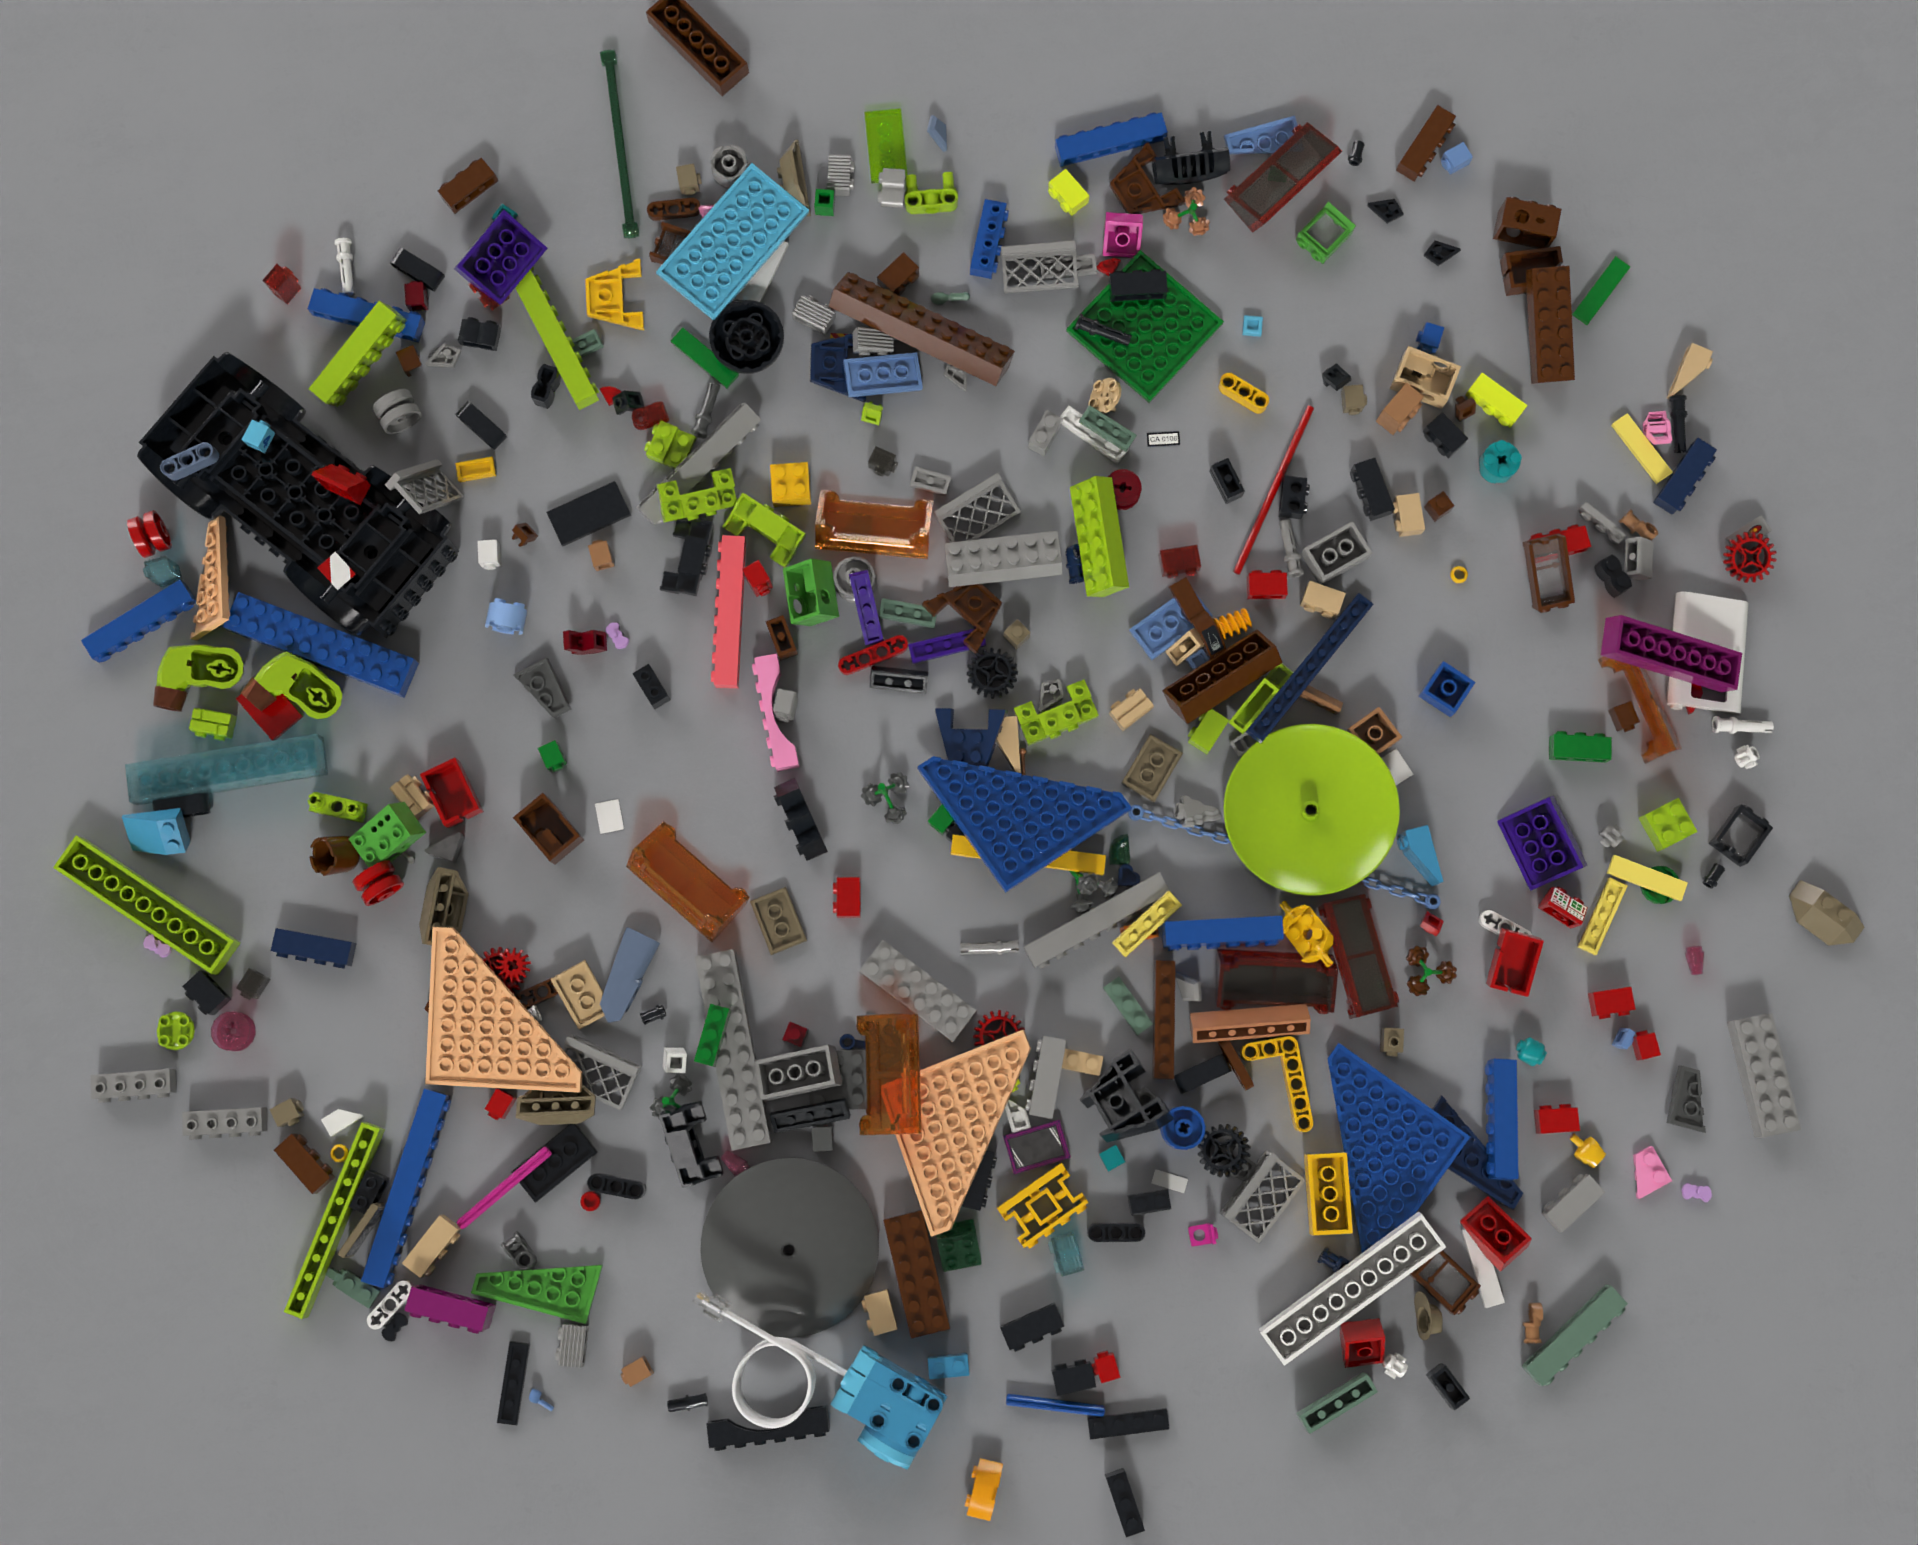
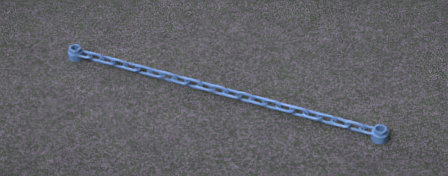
[1128,805,1441,910]

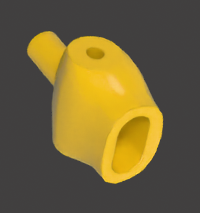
[1569,1133,1606,1168]

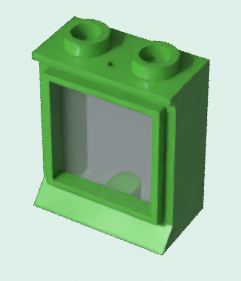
[1296,201,1356,264]

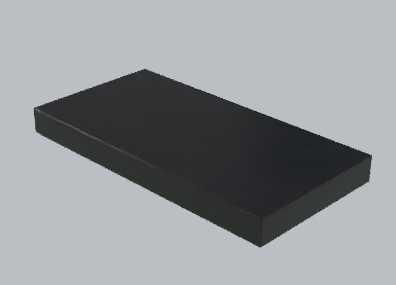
[546,481,631,547]
[511,1124,598,1203]

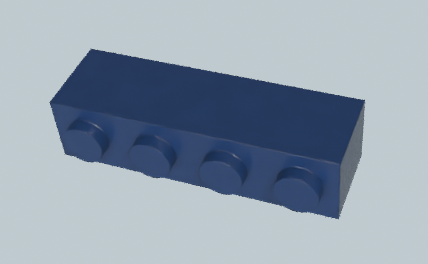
[1653,438,1717,515]
[270,928,357,969]

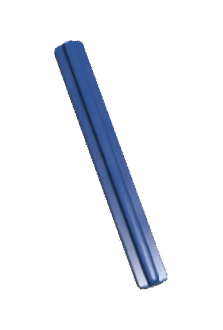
[1006,1394,1105,1417]

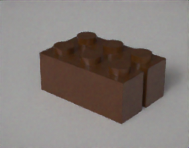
[1500,246,1564,296]

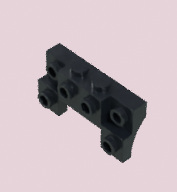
[660,518,714,597]
[659,1101,724,1188]

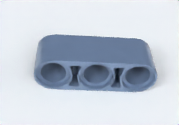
[160,442,219,481]

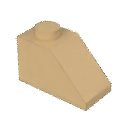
[1165,628,1204,667]

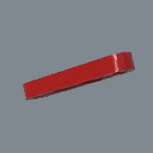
[838,635,908,675]

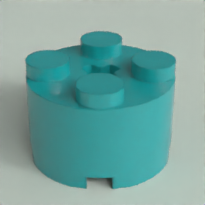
[1479,440,1522,483]

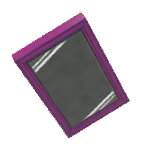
[1003,1120,1071,1174]

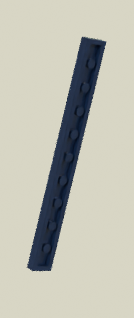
[1246,593,1374,744]

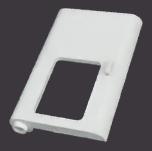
[1667,592,1749,715]

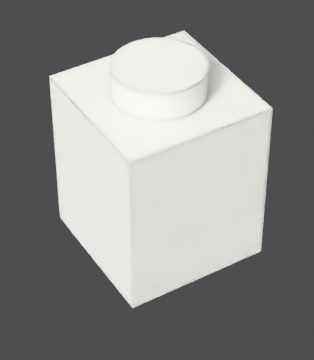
[478,540,501,570]
[663,1047,687,1073]

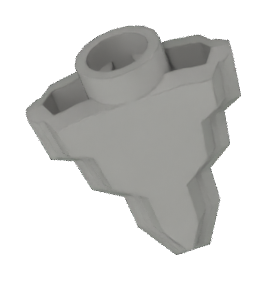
[1174,795,1222,827]

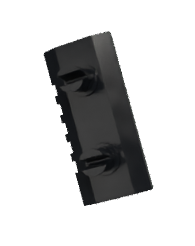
[1152,131,1230,185]

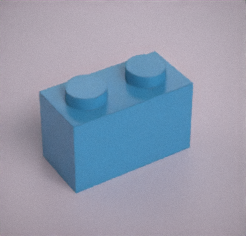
[928,1353,969,1380]

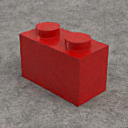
[742,560,773,597]
[1247,570,1288,599]
[833,877,861,918]
[1588,987,1636,1019]
[1534,1104,1580,1134]

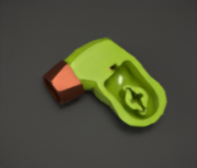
[153,644,244,712]
[240,652,342,719]

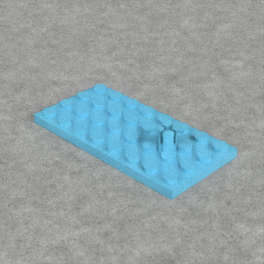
[656,163,809,320]

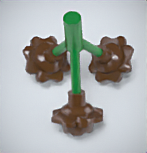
[1406,945,1457,996]

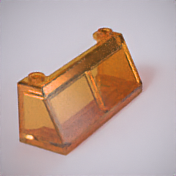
[815,490,933,559]
[1598,656,1682,764]
[626,821,750,942]
[856,1014,922,1135]

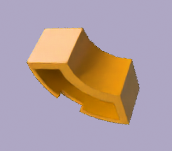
[965,1458,1003,1521]

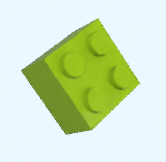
[1638,798,1698,852]

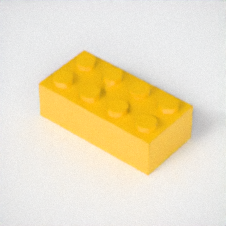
[1304,1152,1353,1235]

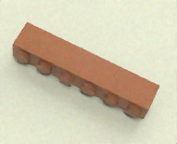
[1190,1004,1311,1043]

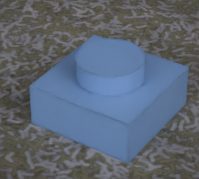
[1186,649,1210,670]
[1612,1028,1636,1050]

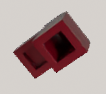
[563,630,607,655]

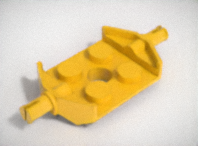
[1279,901,1333,967]

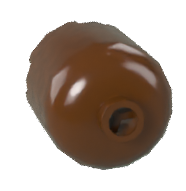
[310,836,360,876]

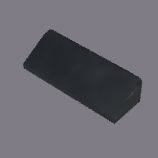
[869,666,929,694]

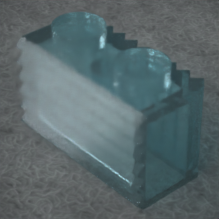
[143,555,183,587]
[1047,1230,1084,1277]

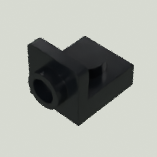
[1322,363,1351,391]
[612,390,645,415]

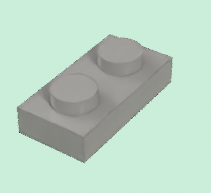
[910,467,951,496]

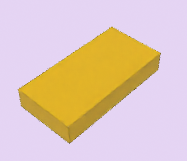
[455,456,496,483]

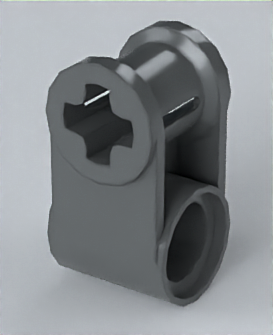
[501,1231,537,1269]

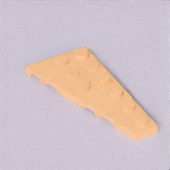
[190,516,230,641]

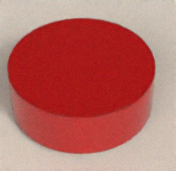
[580,1191,601,1211]

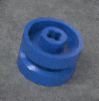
[1160,1106,1206,1150]

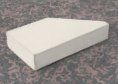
[1005,1100,1031,1133]
[321,1109,364,1136]

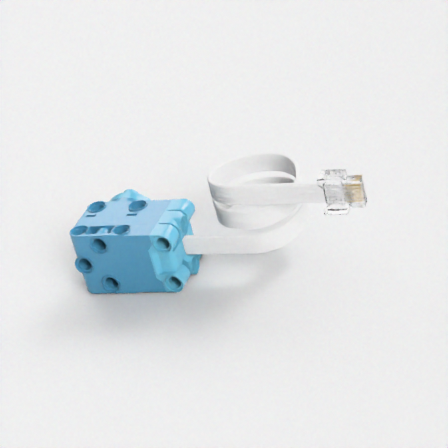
[692,1290,948,1470]

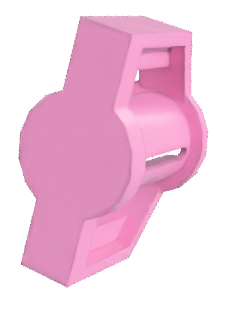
[1643,411,1673,445]

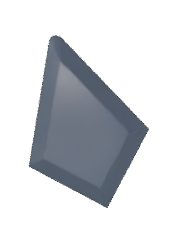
[927,115,947,152]

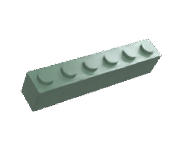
[1521,1284,1628,1386]

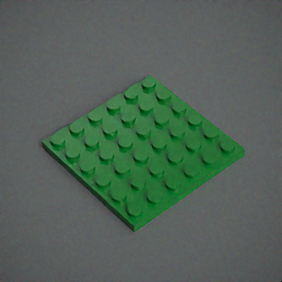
[1066,250,1224,403]

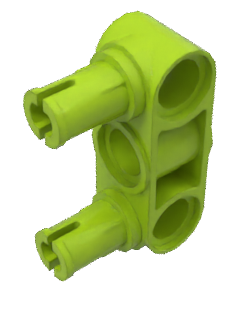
[904,172,958,214]
[307,792,368,823]

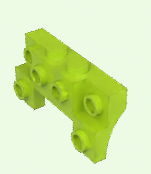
[657,468,737,523]
[723,493,806,568]
[1014,679,1099,746]

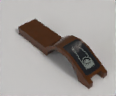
[1169,577,1227,659]

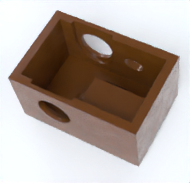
[1493,197,1562,249]
[513,793,584,865]

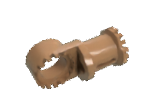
[1619,510,1658,541]
[1523,1303,1543,1344]

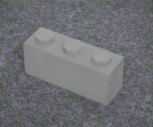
[1541,1174,1606,1232]

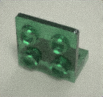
[936,1219,982,1272]

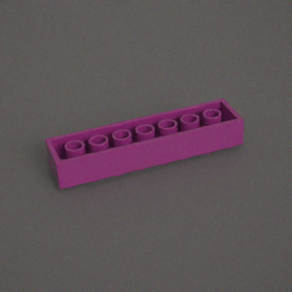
[1600,615,1742,692]

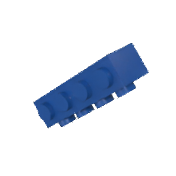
[970,199,1009,279]

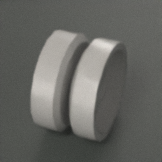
[372,389,422,434]
[833,556,876,603]

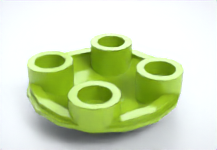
[157,1011,195,1050]

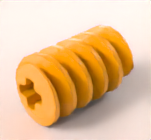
[1213,608,1252,640]

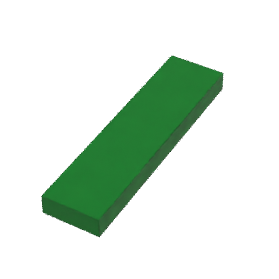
[1572,256,1630,325]
[671,327,739,389]

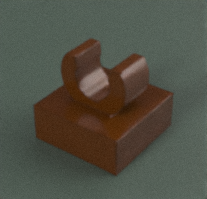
[1455,396,1476,422]
[512,523,538,547]

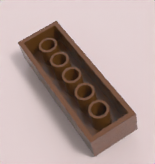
[646,0,749,97]
[1526,266,1575,384]
[1162,630,1283,724]
[883,1210,950,1339]

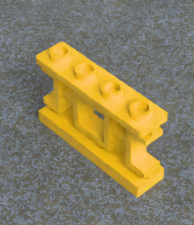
[997,1163,1089,1249]

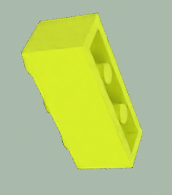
[1465,373,1528,428]

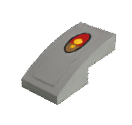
[1726,515,1772,554]

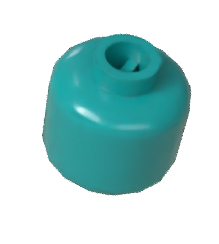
[1516,1037,1547,1066]

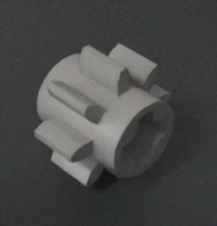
[1599,824,1624,848]

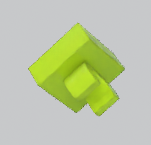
[861,401,883,426]

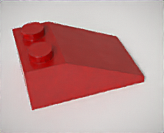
[311,464,371,505]
[1460,1196,1532,1272]

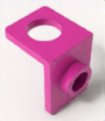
[1188,1223,1218,1247]

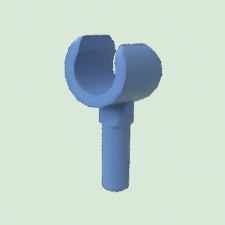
[529,1389,554,1411]

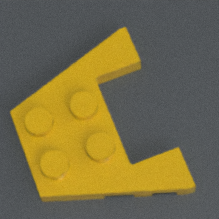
[585,259,644,330]

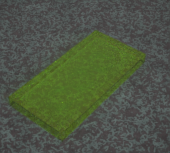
[864,108,908,184]

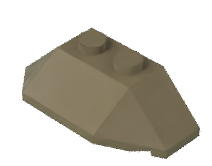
[777,140,811,217]
[419,867,469,946]
[1789,880,1865,946]
[515,1084,596,1125]

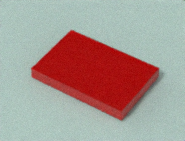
[236,694,303,742]

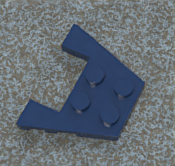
[810,333,866,402]
[935,708,1008,767]

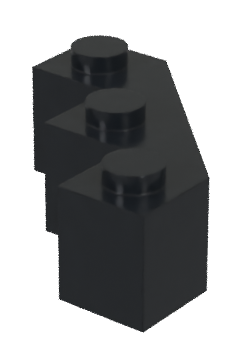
[774,778,828,861]

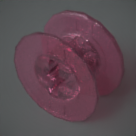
[211,1012,256,1051]

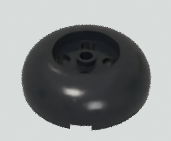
[709,300,784,374]

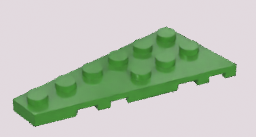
[471,1265,603,1324]

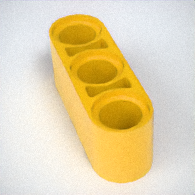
[1218,373,1269,414]

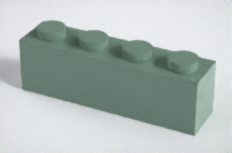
[1296,1372,1378,1434]

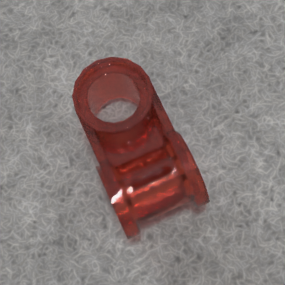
[631,401,669,430]

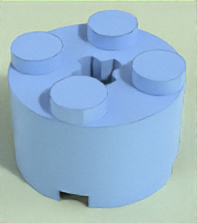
[485,598,527,635]

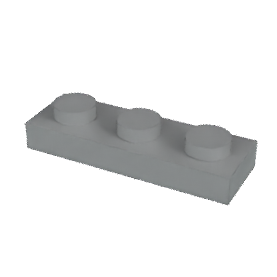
[1040,254,1097,281]

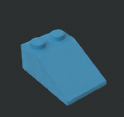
[122,808,191,855]
[1397,825,1444,886]

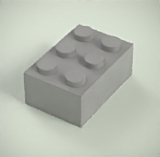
[1301,521,1372,585]

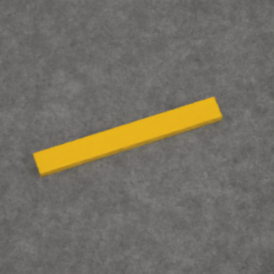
[950,835,1106,875]

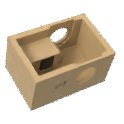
[1390,346,1461,409]

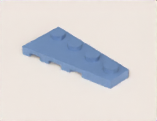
[1224,116,1305,154]

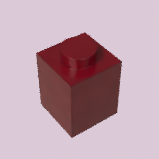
[404,281,428,311]
[782,1022,809,1048]

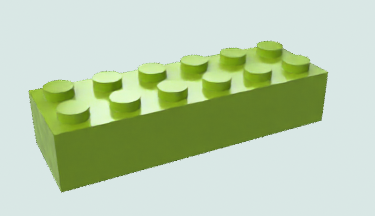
[309,301,407,407]
[1070,476,1129,597]

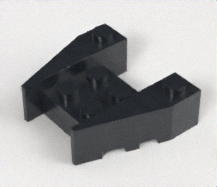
[1080,1049,1174,1143]

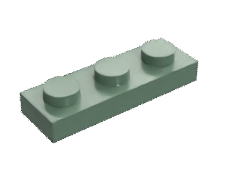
[1079,405,1137,452]
[879,598,937,628]
[1103,977,1153,1035]

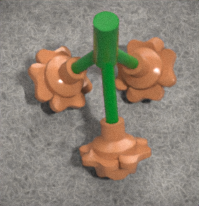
[1163,187,1210,236]

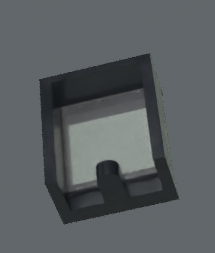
[1708,804,1773,867]

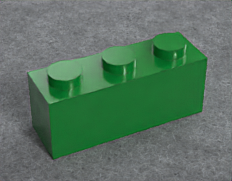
[1549,731,1612,763]
[694,1004,731,1067]

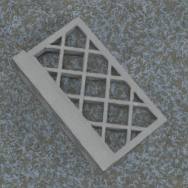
[1001,241,1078,294]
[385,459,464,514]
[933,473,1021,542]
[563,1034,642,1110]
[1220,1150,1306,1244]

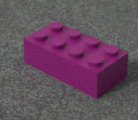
[404,1284,496,1334]

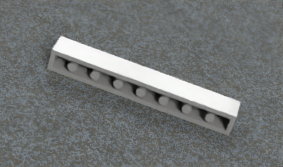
[636,403,761,525]
[1024,872,1171,969]

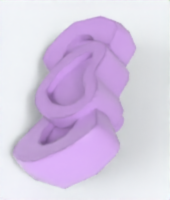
[605,622,629,649]
[143,934,172,958]
[1681,1183,1712,1203]

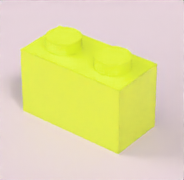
[1048,169,1089,216]

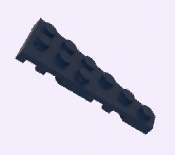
[1433,1095,1523,1210]

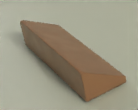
[1299,685,1343,715]

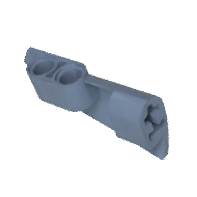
[600,927,660,1023]

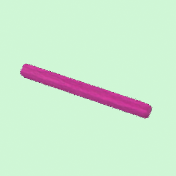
[456,1147,552,1229]

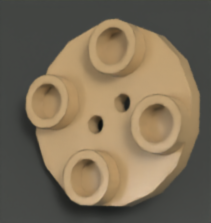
[1088,378,1122,414]

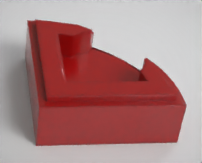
[1096,258,1121,276]
[600,386,622,406]

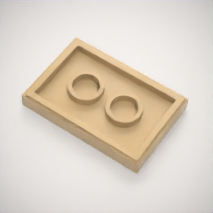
[550,960,605,1030]

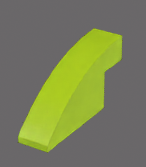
[1228,663,1294,734]

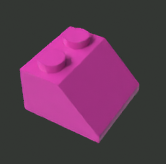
[1103,212,1143,258]

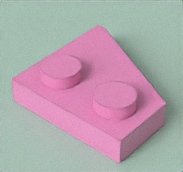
[1633,1146,1672,1199]

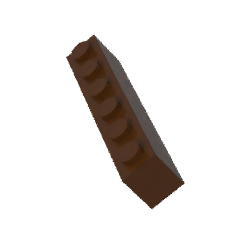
[1152,960,1175,1079]

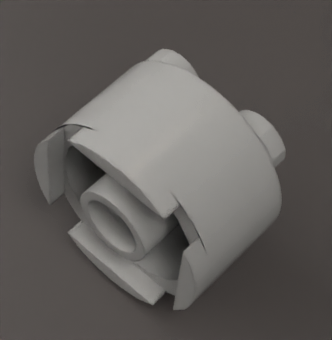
[711,145,748,188]

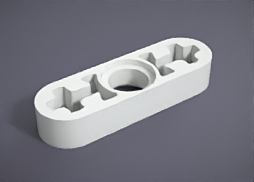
[1479,910,1532,936]
[367,1280,414,1330]

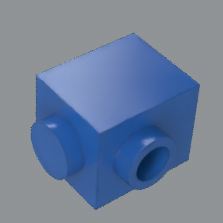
[1416,322,1444,354]

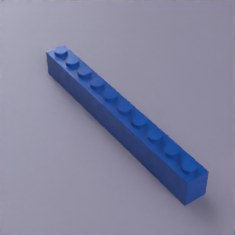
[361,1089,451,1288]

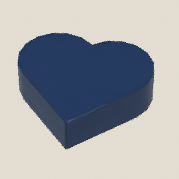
[1118,864,1140,887]

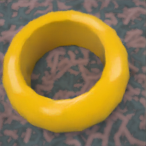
[1450,566,1468,583]
[330,1144,349,1162]

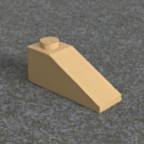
[1667,343,1713,399]
[996,716,1021,773]

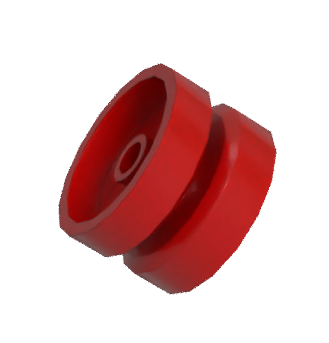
[127,510,172,558]
[352,860,404,906]

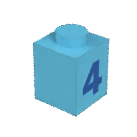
[241,420,275,453]

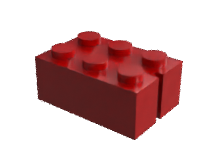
[420,757,484,828]
[1486,928,1544,997]

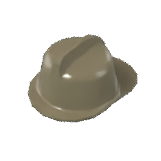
[1414,1291,1443,1341]

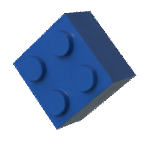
[1418,661,1476,717]

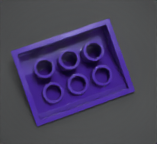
[454,210,548,305]
[1497,796,1588,891]

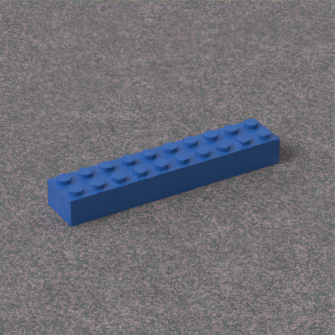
[223,592,419,698]

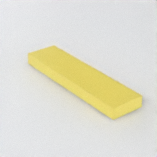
[1611,413,1673,485]
[1607,855,1688,901]
[1578,877,1627,955]
[1112,891,1182,957]

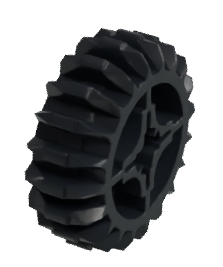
[967,648,1018,699]
[1198,1124,1251,1178]

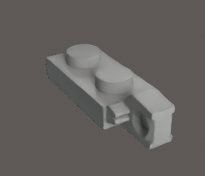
[1578,503,1626,545]

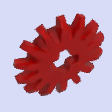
[495,948,531,983]

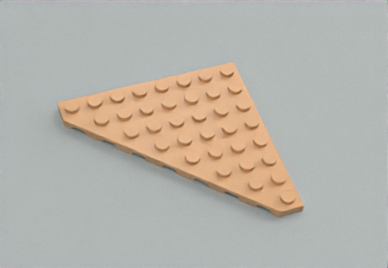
[425,927,582,1092]
[879,1030,1031,1237]

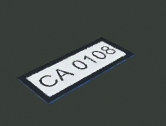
[1147,431,1180,447]

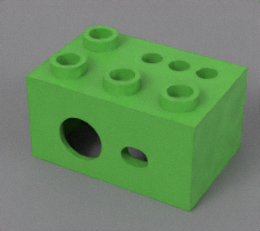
[783,558,839,626]
[349,802,426,868]

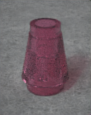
[1684,946,1704,975]
[721,1150,750,1177]

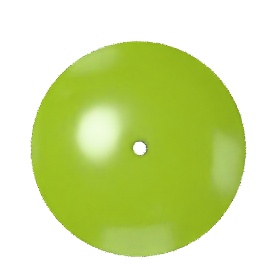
[1224,724,1400,896]

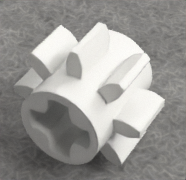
[1734,745,1760,769]
[1383,1352,1408,1379]

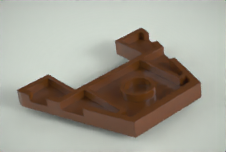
[1109,143,1185,214]
[922,584,1002,654]

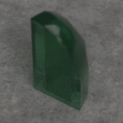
[1109,834,1130,865]

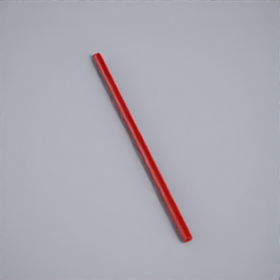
[1233,405,1314,575]

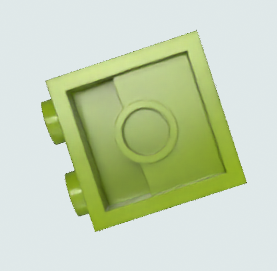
[644,421,697,469]

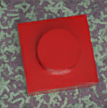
[1419,911,1444,936]

